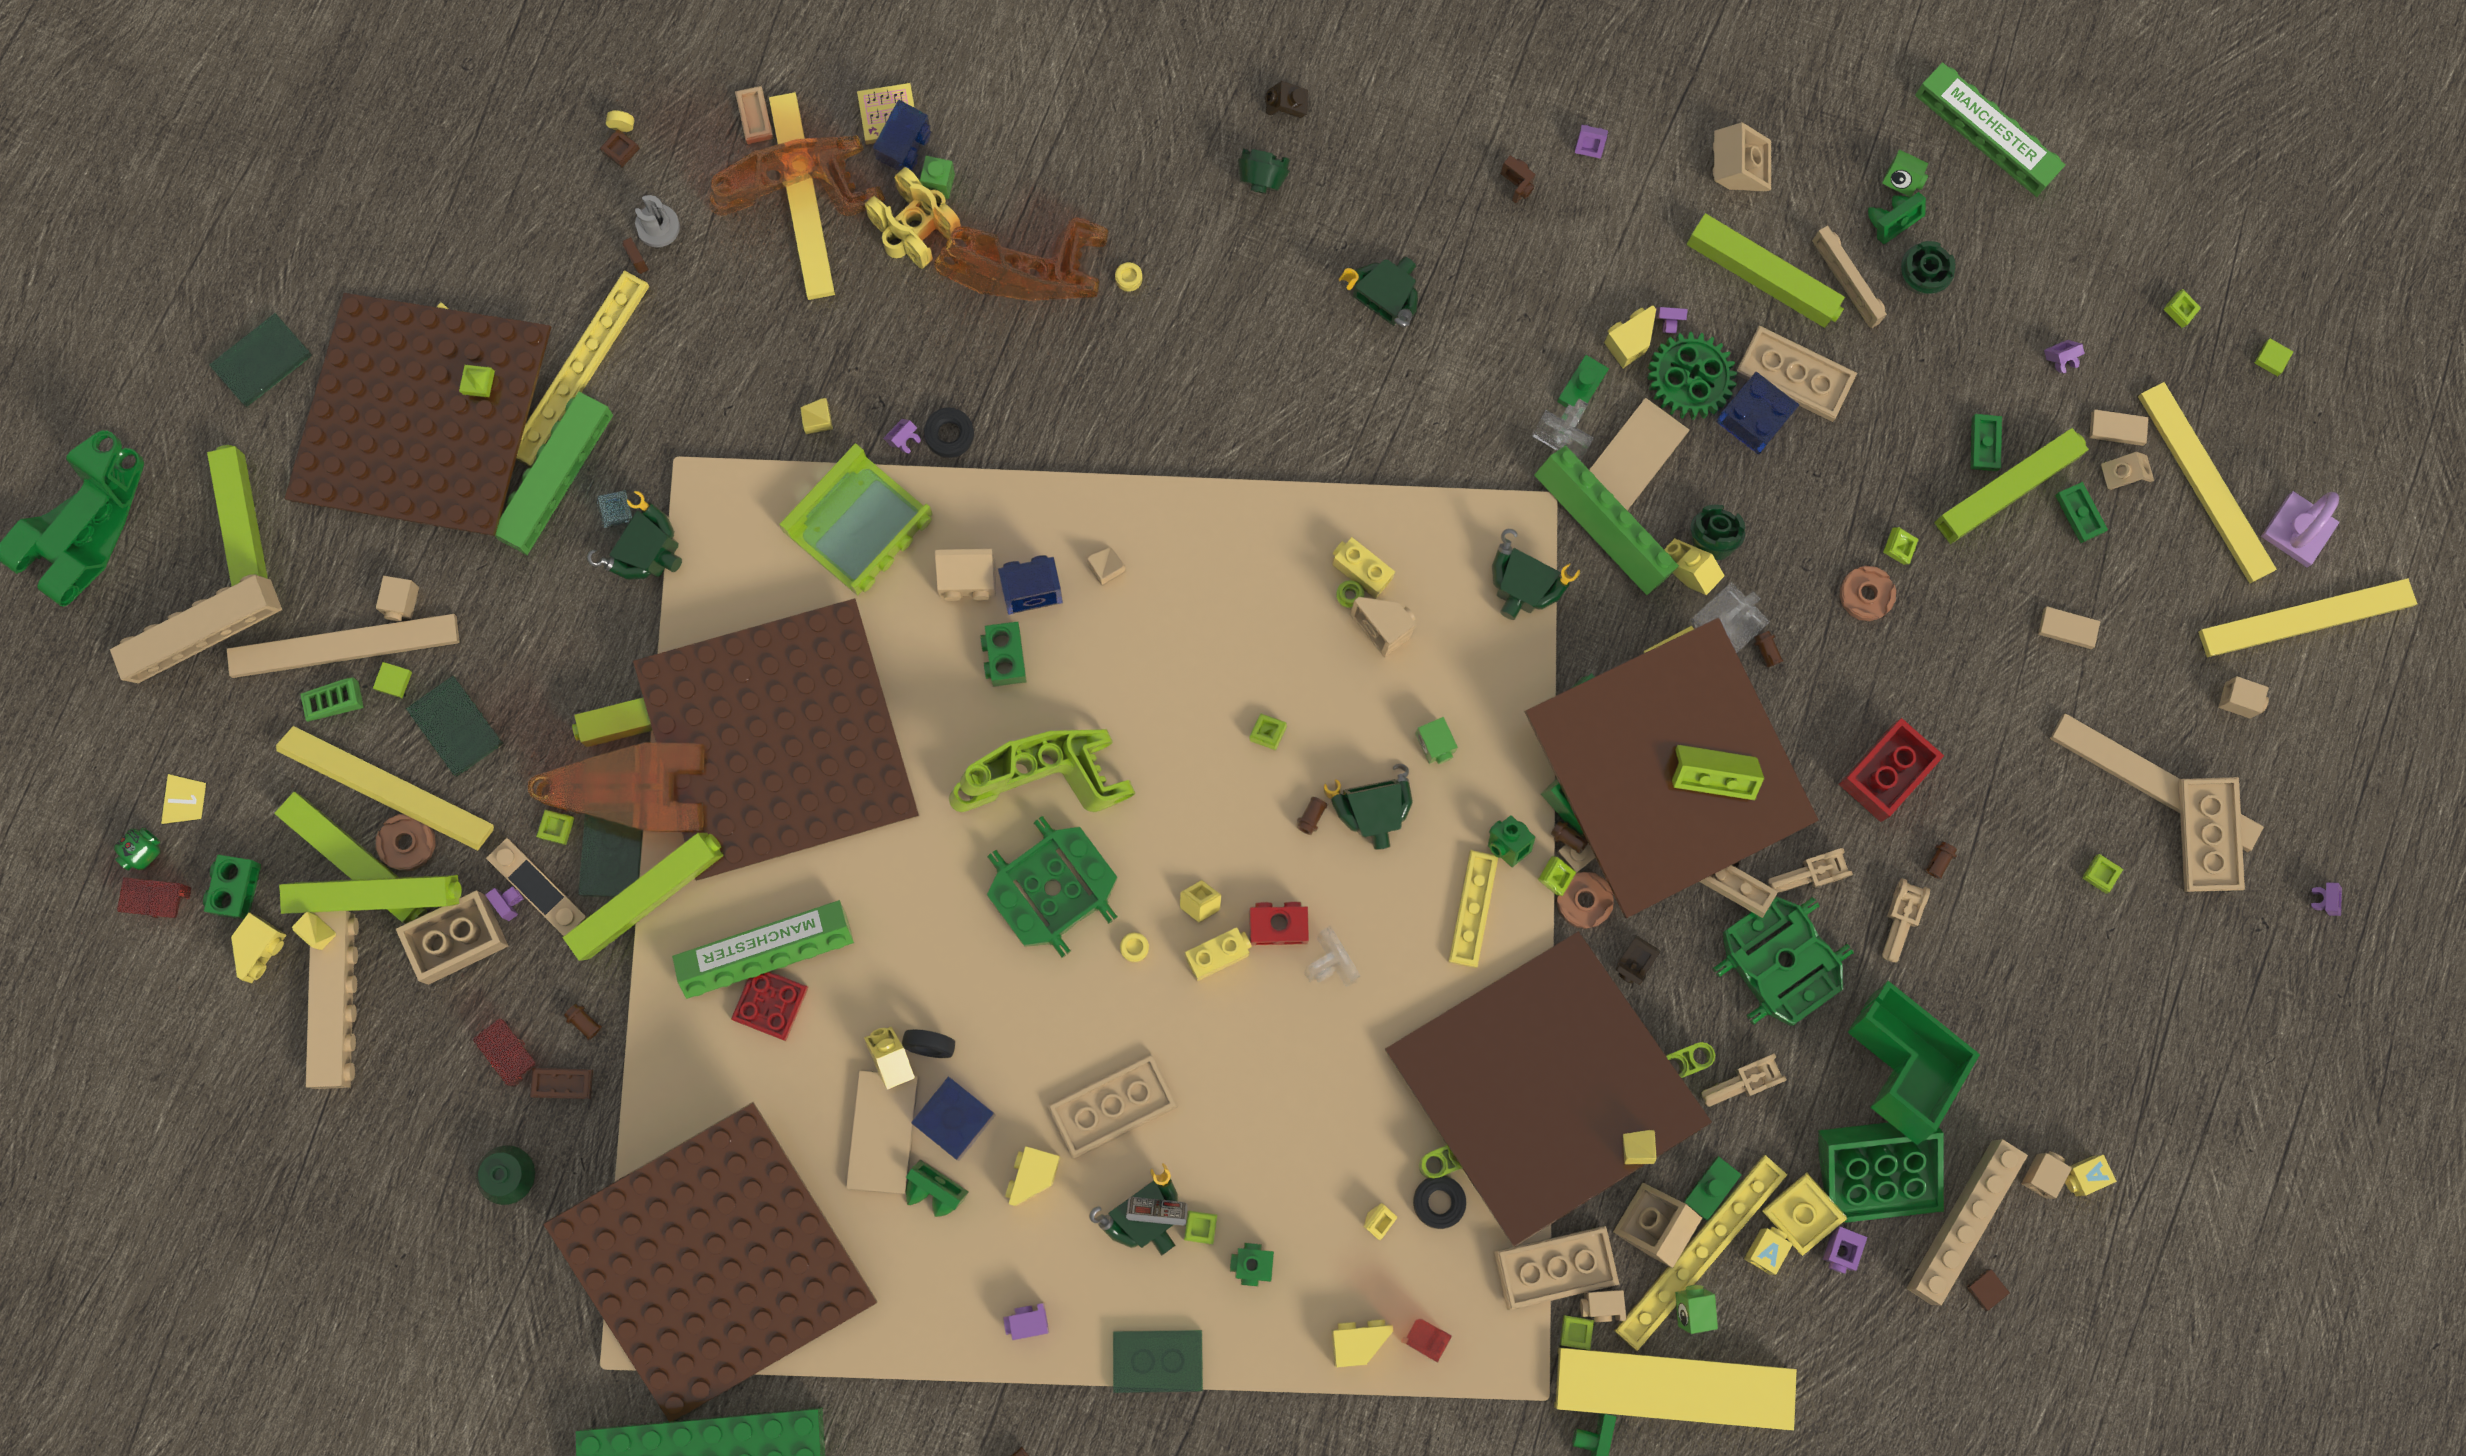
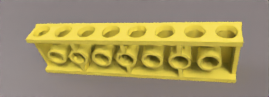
[1554,1347,1797,1430]

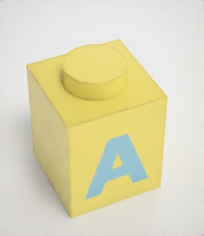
[2065,1155,2117,1196]
[1744,1227,1793,1275]

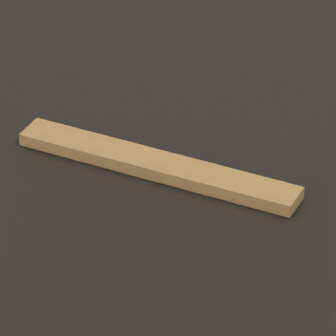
[227,614,460,678]
[2050,713,2264,852]

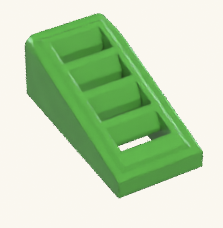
[300,677,364,722]

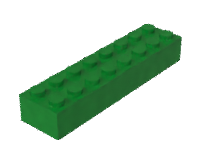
[575,1407,825,1456]

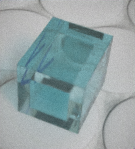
[596,490,632,528]

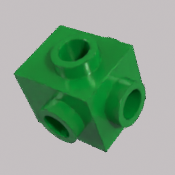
[1488,815,1535,868]
[1230,1243,1274,1286]

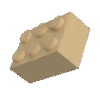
[396,890,508,985]

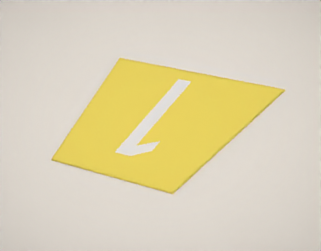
[161,774,206,824]

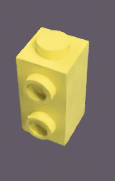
[1332,537,1395,599]
[1185,927,1252,981]

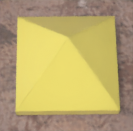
[1364,1203,1397,1240]

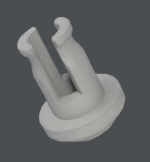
[635,195,680,247]

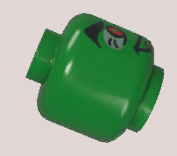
[114,827,161,871]

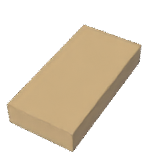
[735,86,774,144]
[2089,410,2148,446]
[2038,607,2100,649]

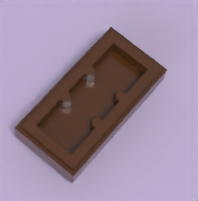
[530,1068,593,1100]

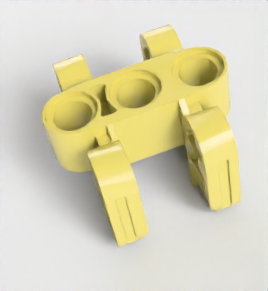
[865,167,962,269]

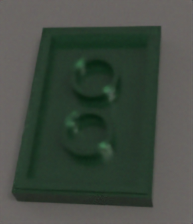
[209,313,312,407]
[406,676,504,777]
[578,810,645,897]
[1113,1330,1203,1393]

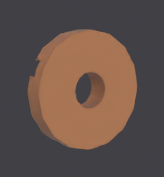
[1839,566,1896,621]
[376,814,435,871]
[1556,872,1614,929]

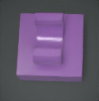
[1575,125,1608,159]
[1655,307,1687,333]
[2044,340,2085,373]
[883,419,921,453]
[2311,883,2342,916]
[485,887,524,921]

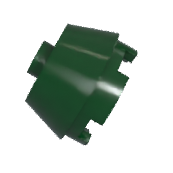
[1238,148,1290,194]
[1901,241,1956,295]
[1690,505,1745,560]
[476,1145,535,1205]

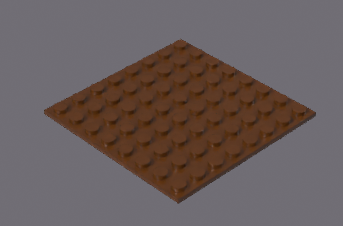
[284,293,552,536]
[633,598,919,881]
[1524,617,1819,918]
[1385,931,1712,1247]
[543,1102,877,1422]

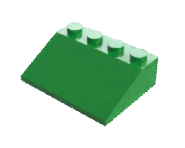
[1818,1122,1944,1223]

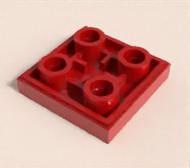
[731,972,809,1041]

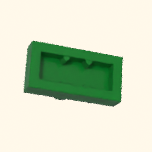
[1557,355,1609,415]
[1683,1156,1742,1221]
[1572,1413,1616,1456]

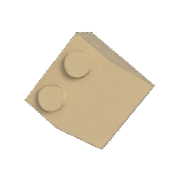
[1713,122,1771,191]
[935,549,996,601]
[1350,597,1416,657]
[1613,1183,1702,1268]

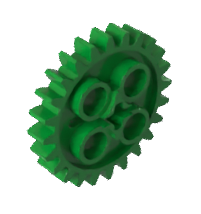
[1647,332,1737,420]

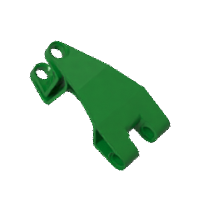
[0,430,144,607]

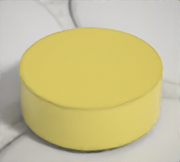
[606,110,634,132]
[1115,262,1142,291]
[1120,933,1149,962]

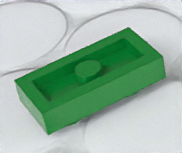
[1970,414,2002,472]
[2055,482,2108,544]

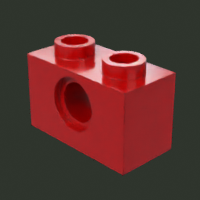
[1249,902,1309,945]

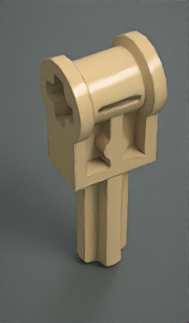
[1768,848,1853,893]
[1882,878,1930,963]
[1701,1053,1787,1107]

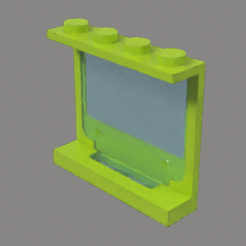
[779,443,933,596]

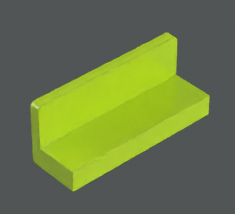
[1672,745,1764,800]

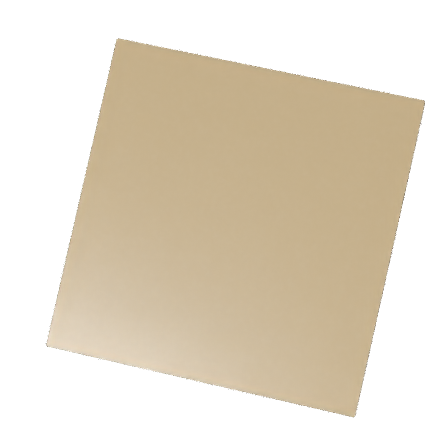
[600,456,1557,1401]

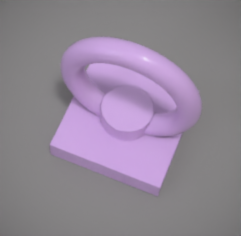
[2261,491,2339,567]

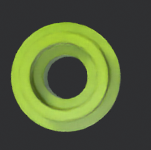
[1336,580,1364,608]

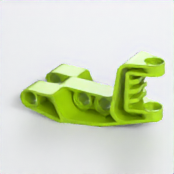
[949,729,1135,812]

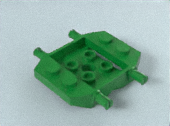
[987,816,1118,958]
[1712,896,1854,1026]

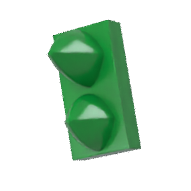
[1868,192,1926,244]
[906,1160,969,1217]

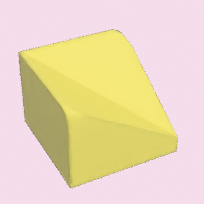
[801,398,833,434]
[1180,880,1221,922]
[292,912,336,950]
[1623,1130,1657,1164]

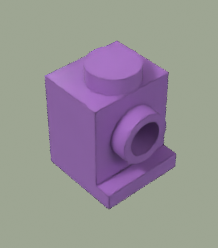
[1823,1226,1867,1274]
[1003,1303,1049,1340]

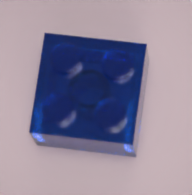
[873,99,932,171]
[1716,371,1799,455]
[998,555,1063,615]
[911,1076,996,1161]

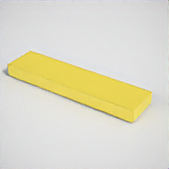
[1448,850,1498,968]

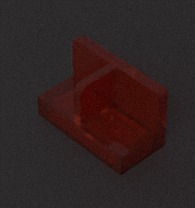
[117,877,192,918]
[472,1018,536,1087]
[1401,1319,1452,1363]

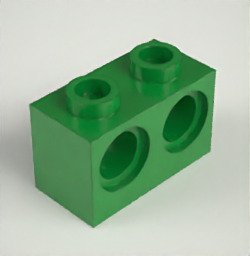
[980,622,1027,687]
[203,855,261,920]

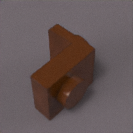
[1500,155,1536,203]

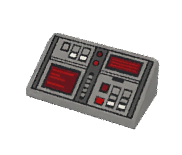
[1126,1197,1187,1226]

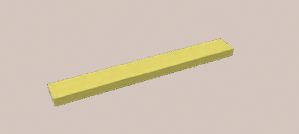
[769,92,835,300]
[516,270,649,468]
[2138,382,2277,584]
[2198,579,2417,658]
[276,726,494,851]
[1614,1155,1787,1351]

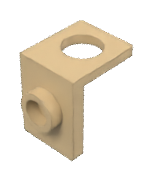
[2101,452,2154,490]

